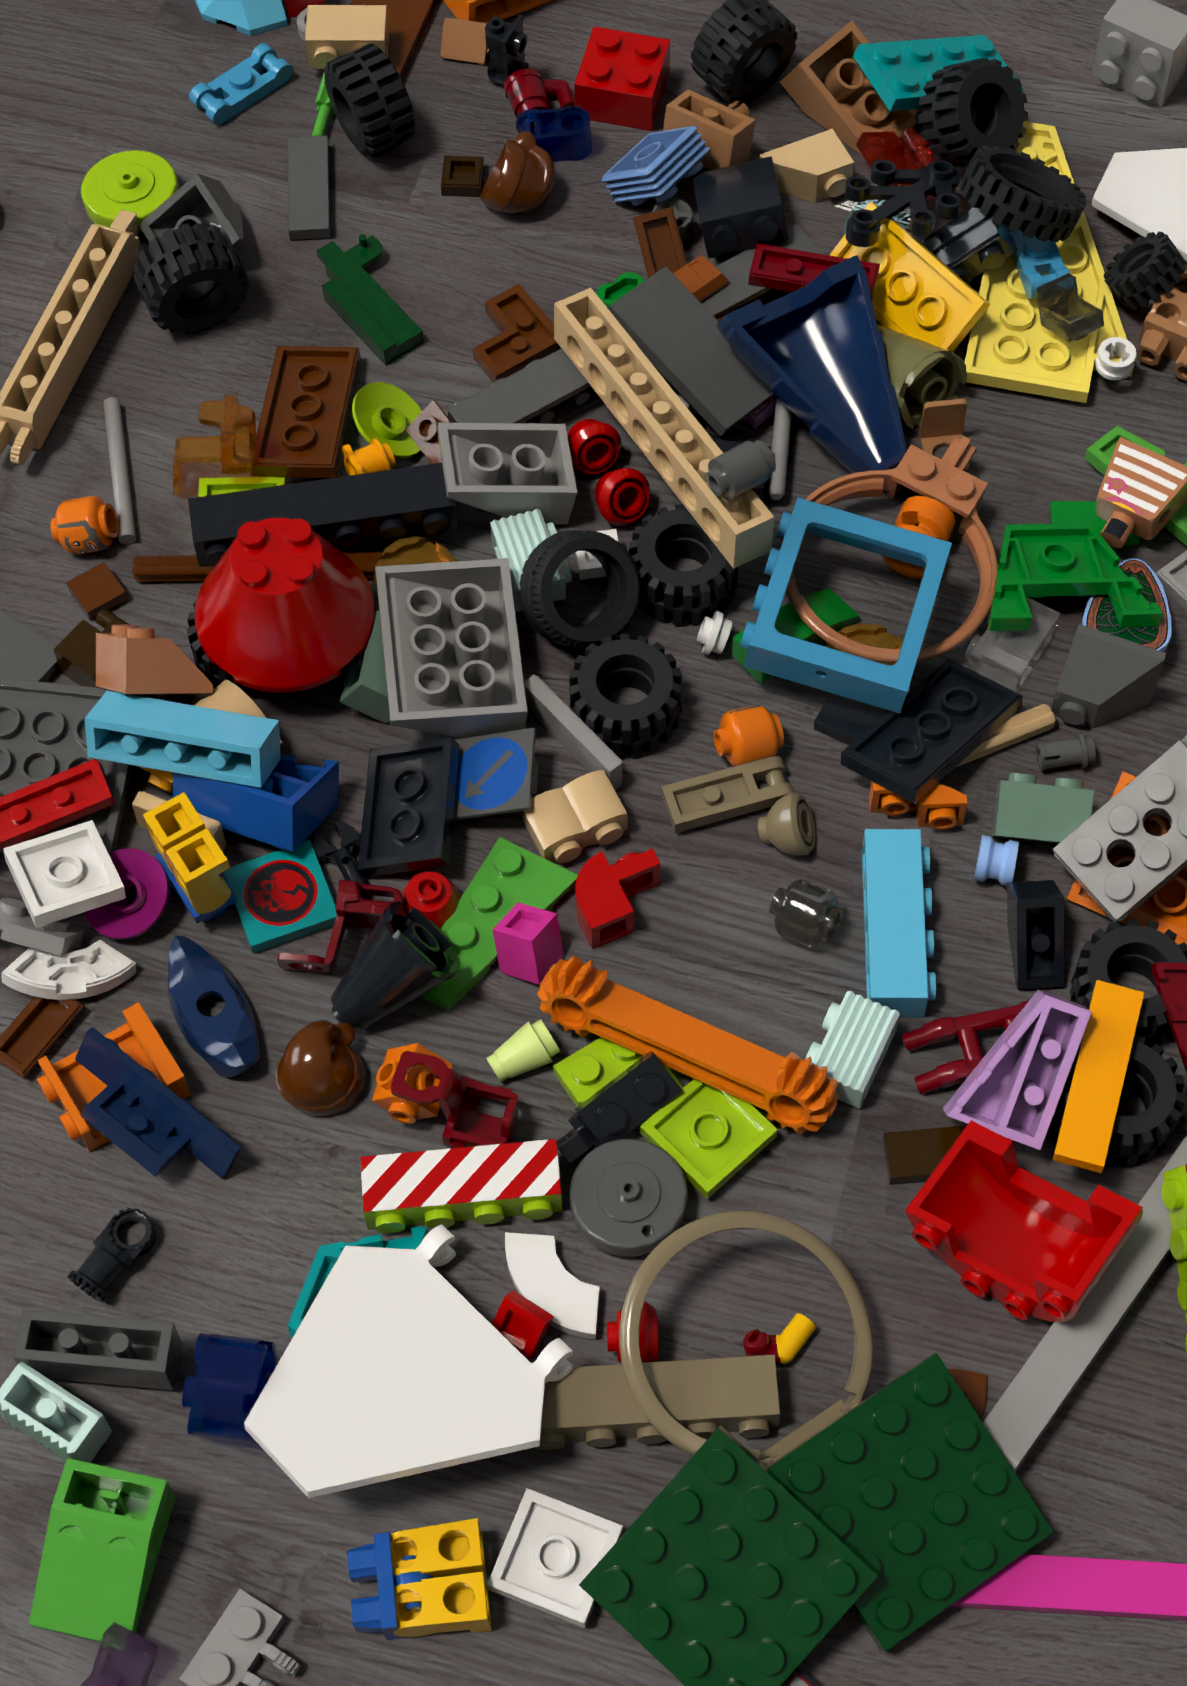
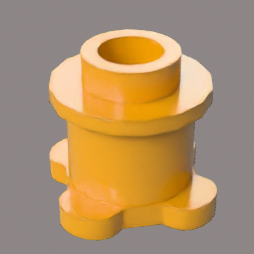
[342,438,396,476]

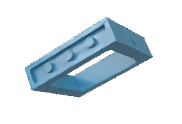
[740,497,952,713]

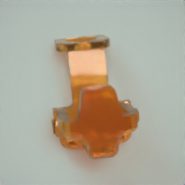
[173,395,257,495]

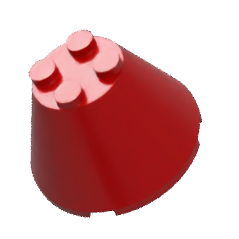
[195,518,375,693]

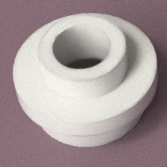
[697,611,732,655]

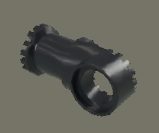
[67,1208,156,1303]

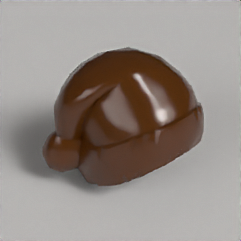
[480,131,556,215]
[275,1020,366,1117]

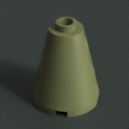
[877,324,967,429]

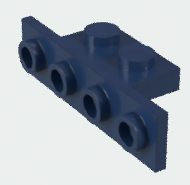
[75,1027,242,1179]

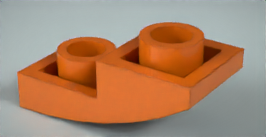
[869,781,967,830]

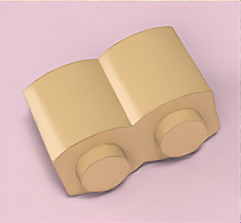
[521,770,628,864]

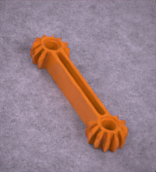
[537,955,839,1135]

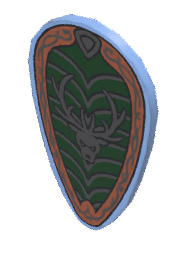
[1081,558,1172,652]

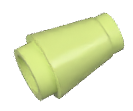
[486,1019,560,1082]

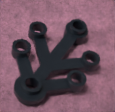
[845,160,962,247]

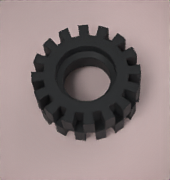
[1104,231,1186,310]

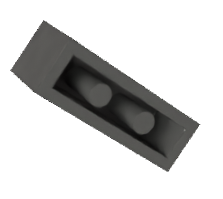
[13,1309,182,1391]

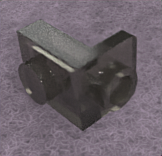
[1036,273,1104,342]

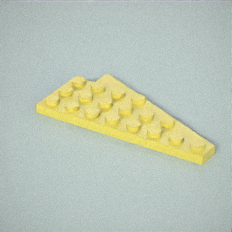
[964,121,1135,403]

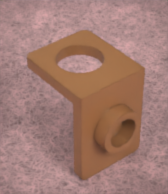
[440,18,489,65]
[919,398,969,472]

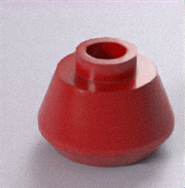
[567,419,622,475]
[594,468,651,526]
[401,871,461,929]
[607,1301,659,1363]

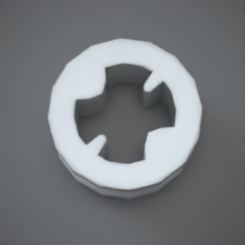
[1095,337,1137,380]

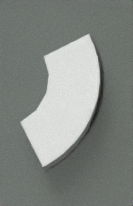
[1,940,136,1000]
[505,1232,600,1340]

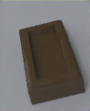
[883,1125,967,1184]

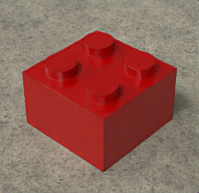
[574,26,670,131]

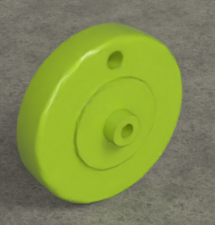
[81,150,180,232]

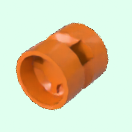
[882,496,956,579]

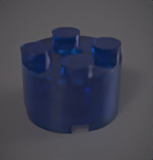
[182,1333,277,1444]

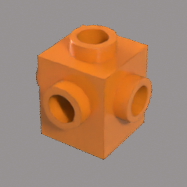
[372,1043,453,1124]

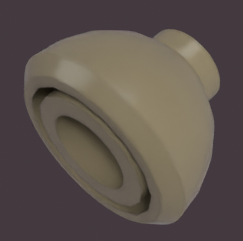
[758,792,815,856]

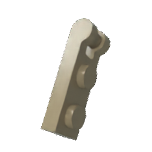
[661,756,794,833]

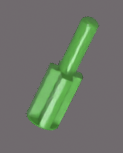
[312,73,335,136]

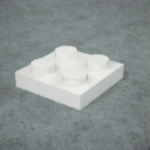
[3,820,126,928]
[487,1488,623,1628]

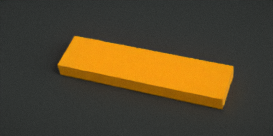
[1053,980,1144,1173]

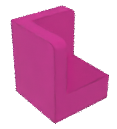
[492,902,564,985]

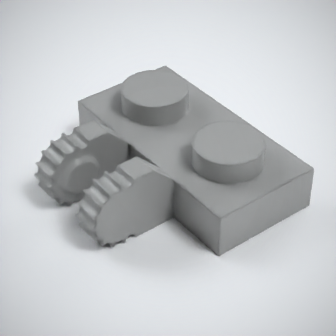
[179,1589,301,1686]

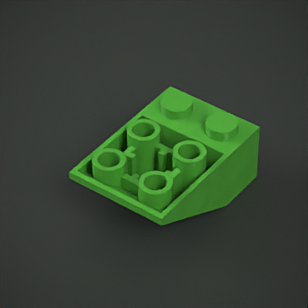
[29,1458,176,1649]

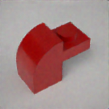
[575,848,660,950]

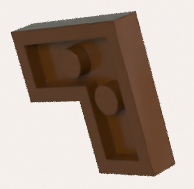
[473,284,561,382]

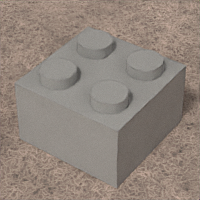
[1091,0,1187,107]

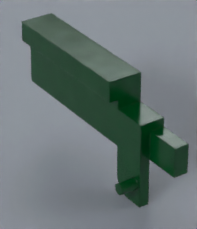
[316,234,424,366]

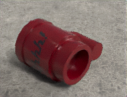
[504,68,575,129]

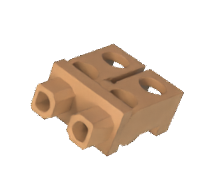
[1137,264,1187,381]

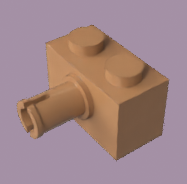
[663,89,755,170]

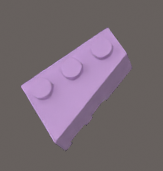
[942,990,1092,1150]

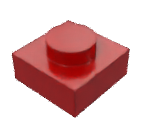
[492,1290,554,1361]

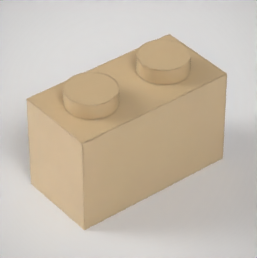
[305,5,389,69]

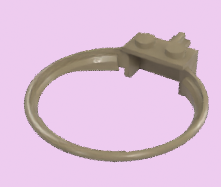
[619,1211,874,1467]

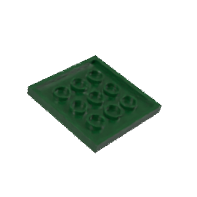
[767,1353,1054,1652]
[579,1425,880,1686]

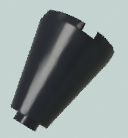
[331,901,460,1030]

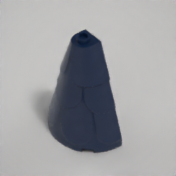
[717,255,907,473]

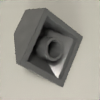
[139,173,244,247]
[1051,624,1166,728]

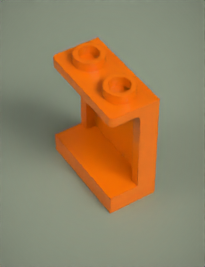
[36,1002,191,1152]

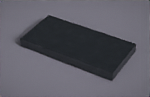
[841,659,1023,804]

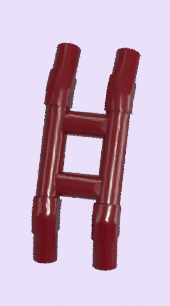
[902,1001,1080,1095]

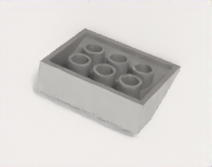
[375,558,527,738]

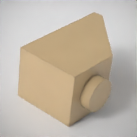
[760,128,854,203]

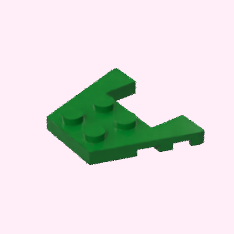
[988,522,1163,631]

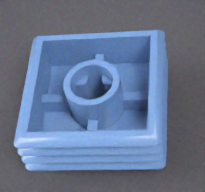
[601,126,710,206]

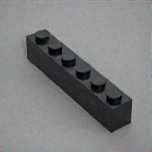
[188,463,458,566]

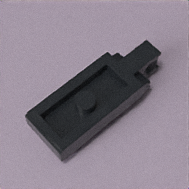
[556,1051,682,1163]

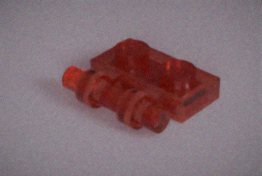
[856,128,936,199]

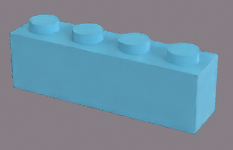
[85,691,281,788]
[862,829,936,1018]

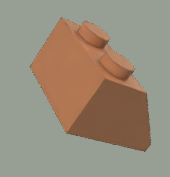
[96,624,213,694]

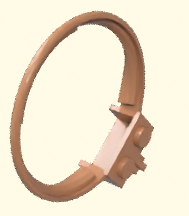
[779,436,998,663]

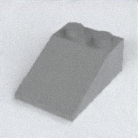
[437,423,577,524]

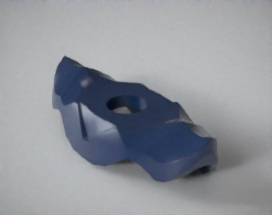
[168,935,261,1078]

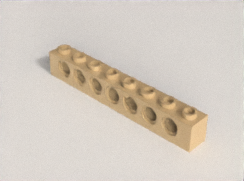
[554,288,774,569]

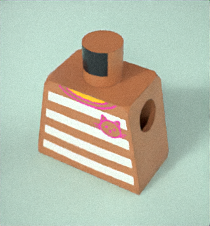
[1096,437,1187,548]

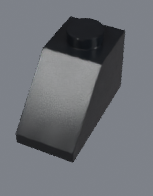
[1007,880,1065,989]

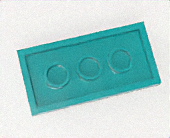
[853,35,1023,111]

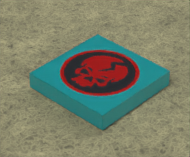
[223,840,337,953]

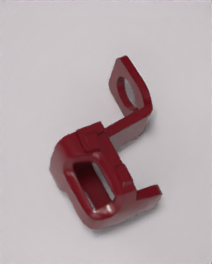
[277,880,403,973]
[391,1051,518,1148]

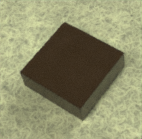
[441,155,485,197]

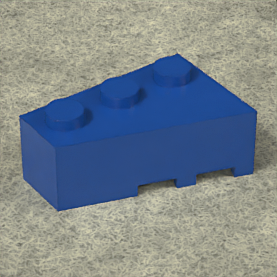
[172,755,339,852]

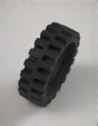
[960,145,1087,242]

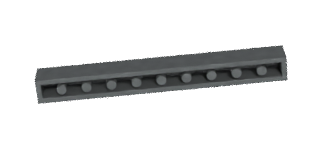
[447,223,825,424]

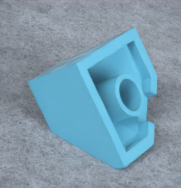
[195,0,288,36]

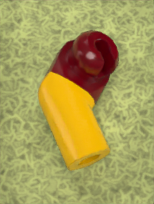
[743,1313,816,1364]

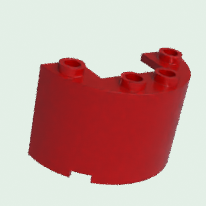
[905,1120,1143,1322]

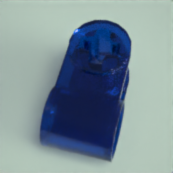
[515,106,593,161]

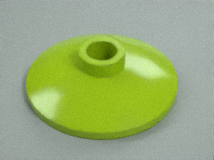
[352,382,422,459]

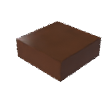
[66,562,128,621]

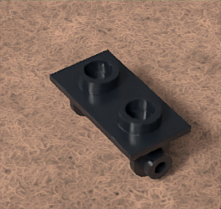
[485,14,529,99]

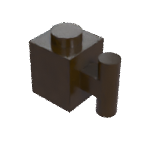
[53,609,130,688]

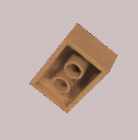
[780,21,922,162]

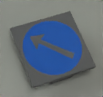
[453,728,539,821]

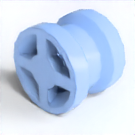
[974,835,1019,886]

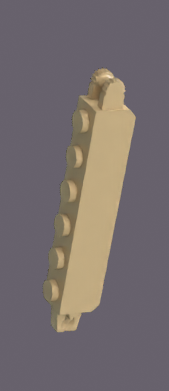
[0,210,140,465]

